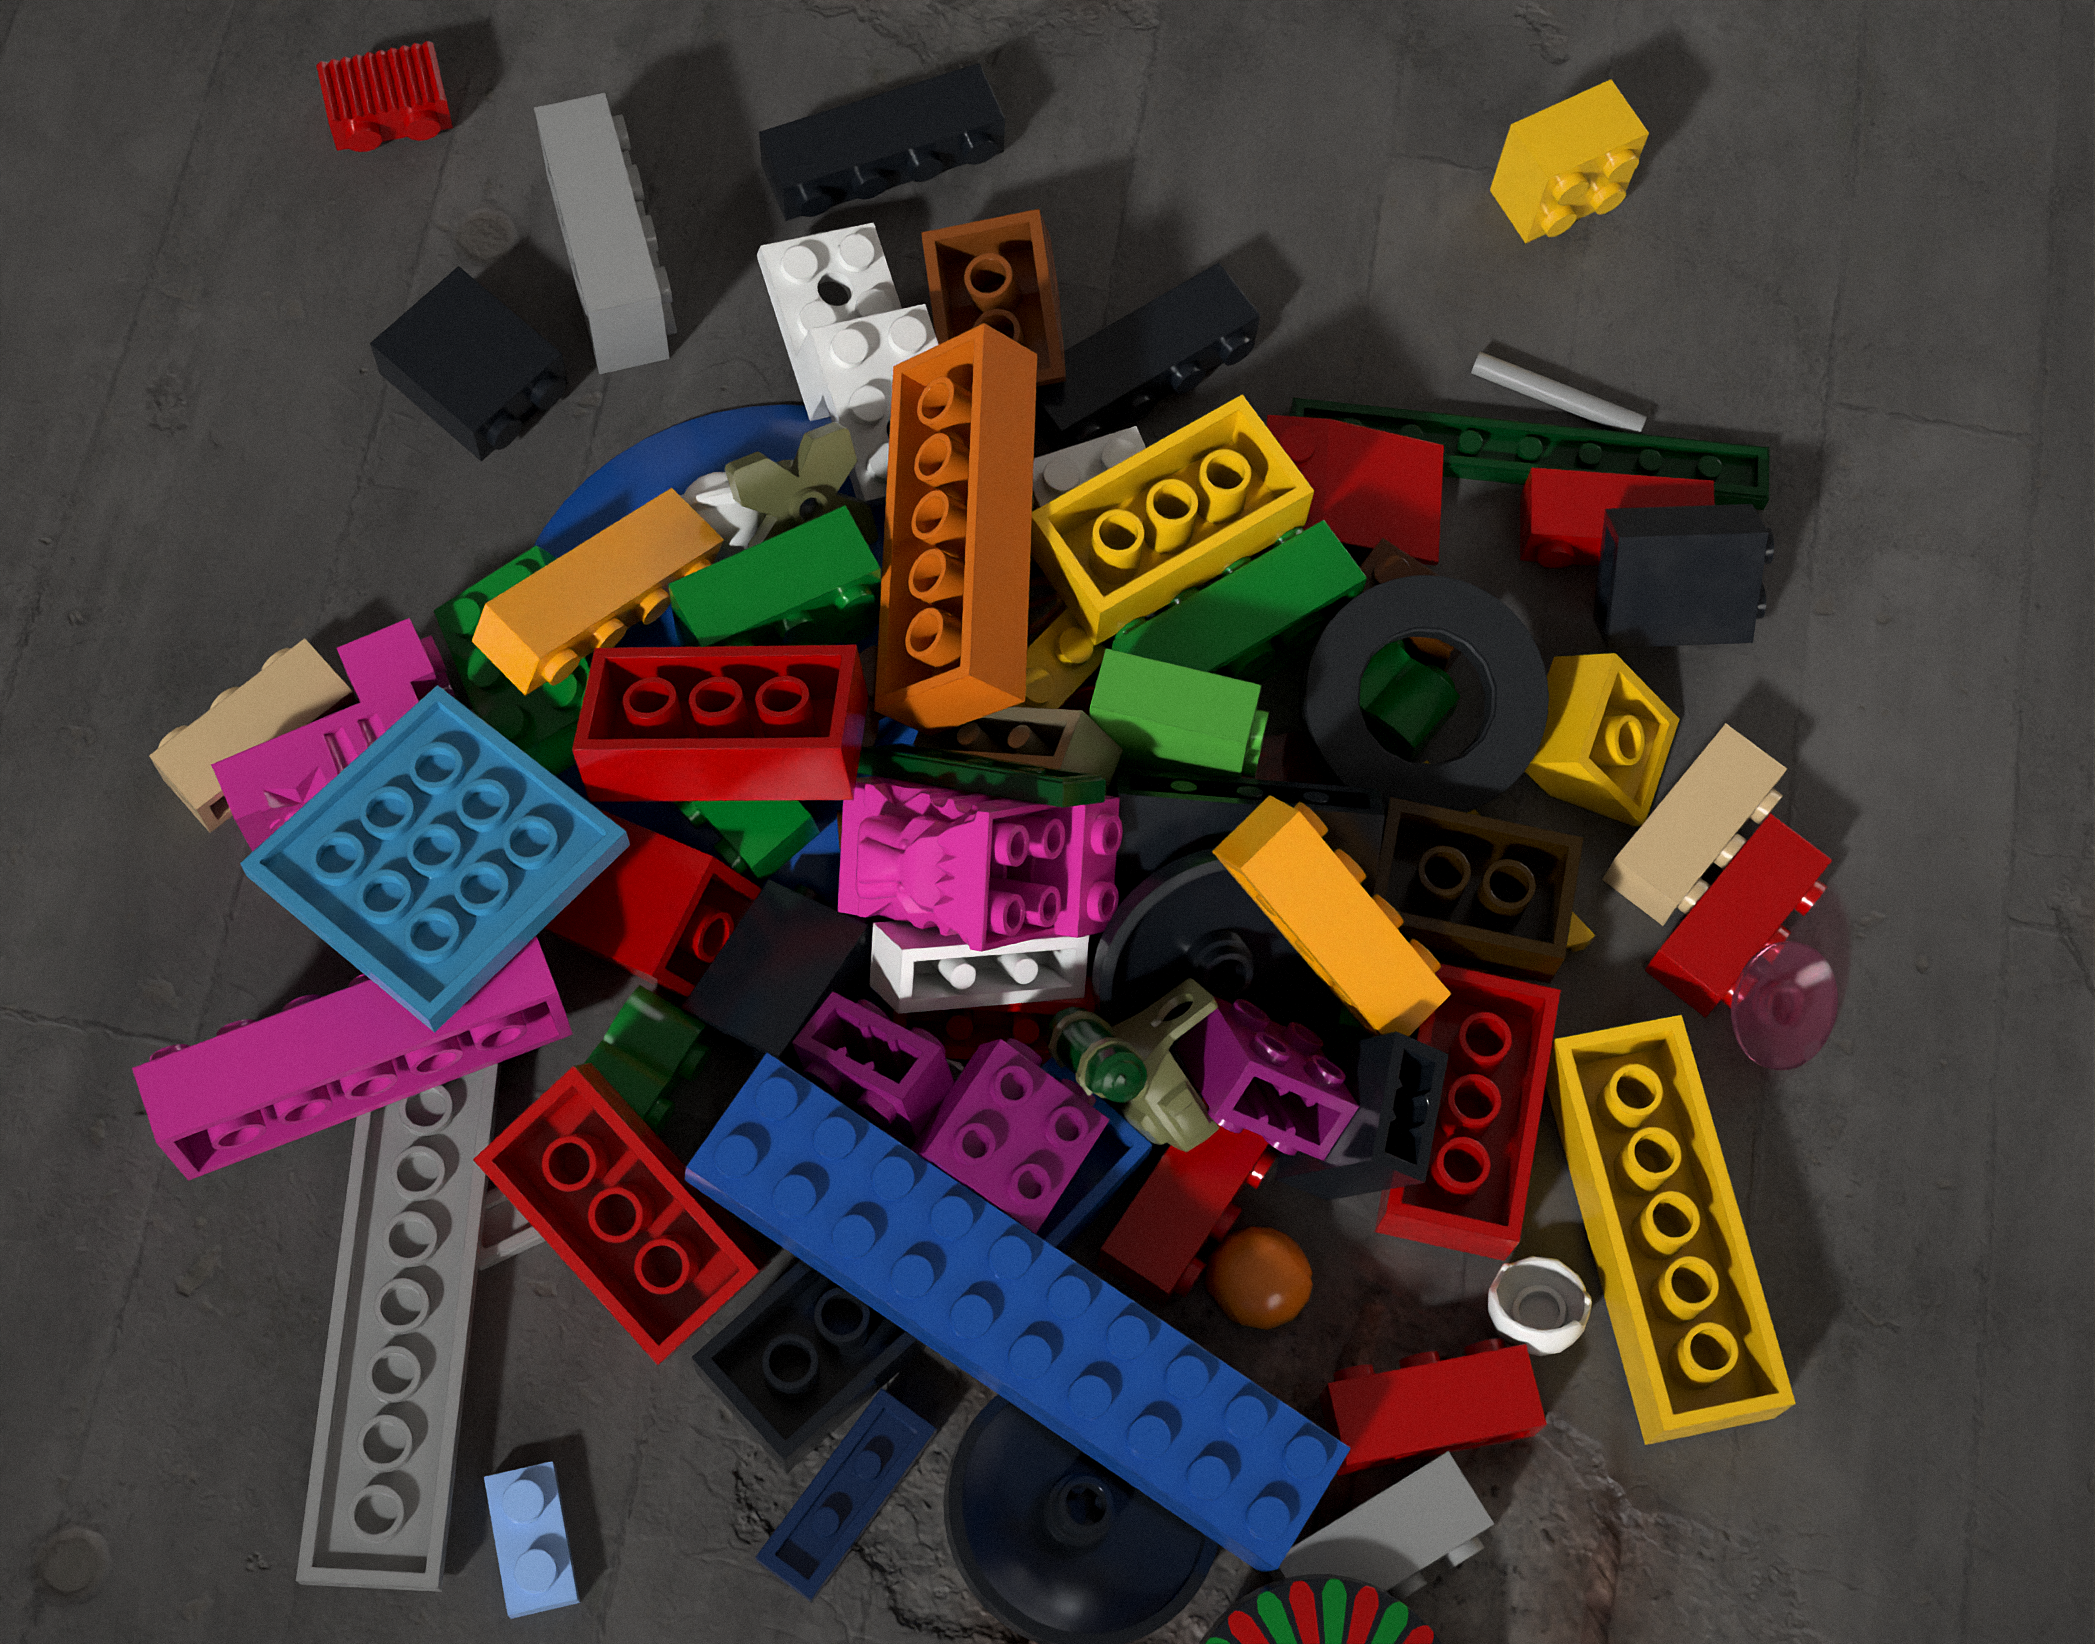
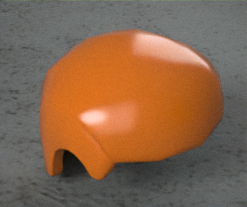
[1205,1226,1313,1330]

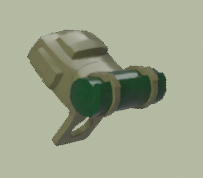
[1045,978,1219,1152]

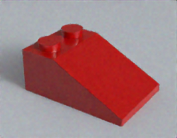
[1257,415,1444,566]

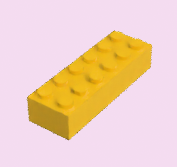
[1545,1015,1796,1445]

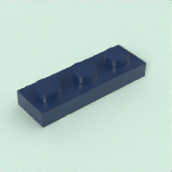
[755,1388,937,1603]

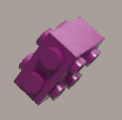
[792,991,956,1149]
[1175,995,1360,1161]
[910,1038,1110,1234]

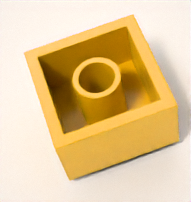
[1490,79,1649,244]

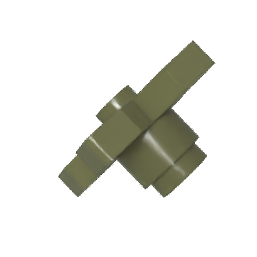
[725,422,878,548]

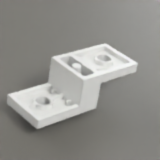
[757,222,939,507]

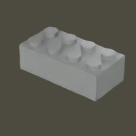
[534,93,677,374]

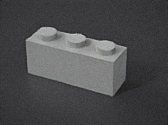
[1268,1451,1494,1601]

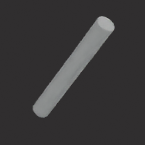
[1471,351,1647,434]

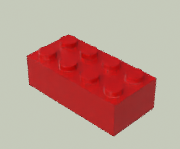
[572,645,869,802]
[1374,963,1561,1261]
[473,1063,772,1365]

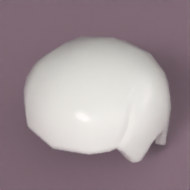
[1488,1256,1592,1356]

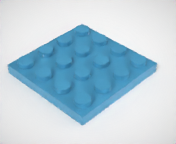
[240,685,630,1033]

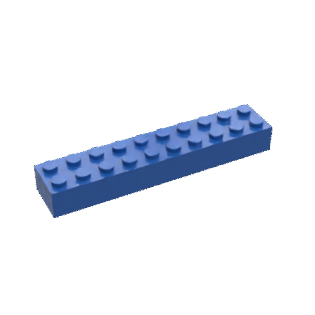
[684,1053,1351,1573]

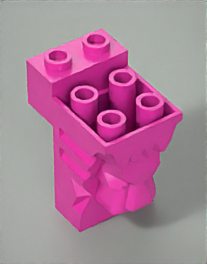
[211,618,455,852]
[838,776,1123,952]

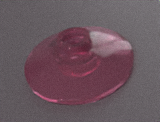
[1731,941,1838,1070]

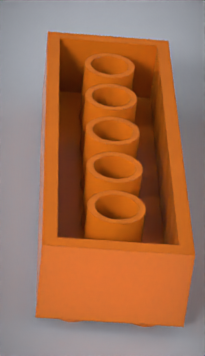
[874,323,1037,736]

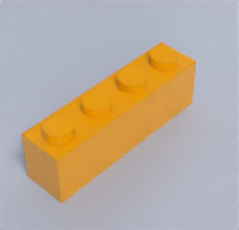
[472,488,724,696]
[1212,795,1451,1037]

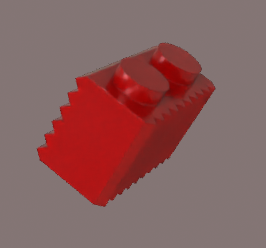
[316,41,453,152]

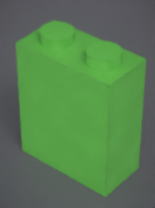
[1089,649,1269,778]

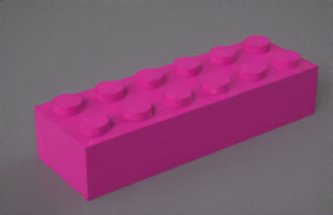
[132,936,573,1181]

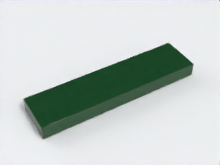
[858,743,1106,808]

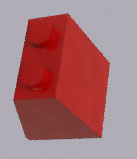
[544,808,762,1000]

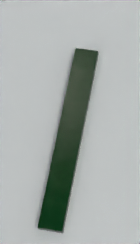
[1290,397,1769,510]

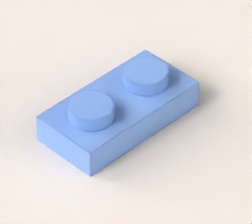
[484,1461,580,1619]

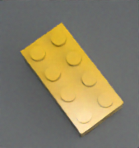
[1030,394,1314,646]

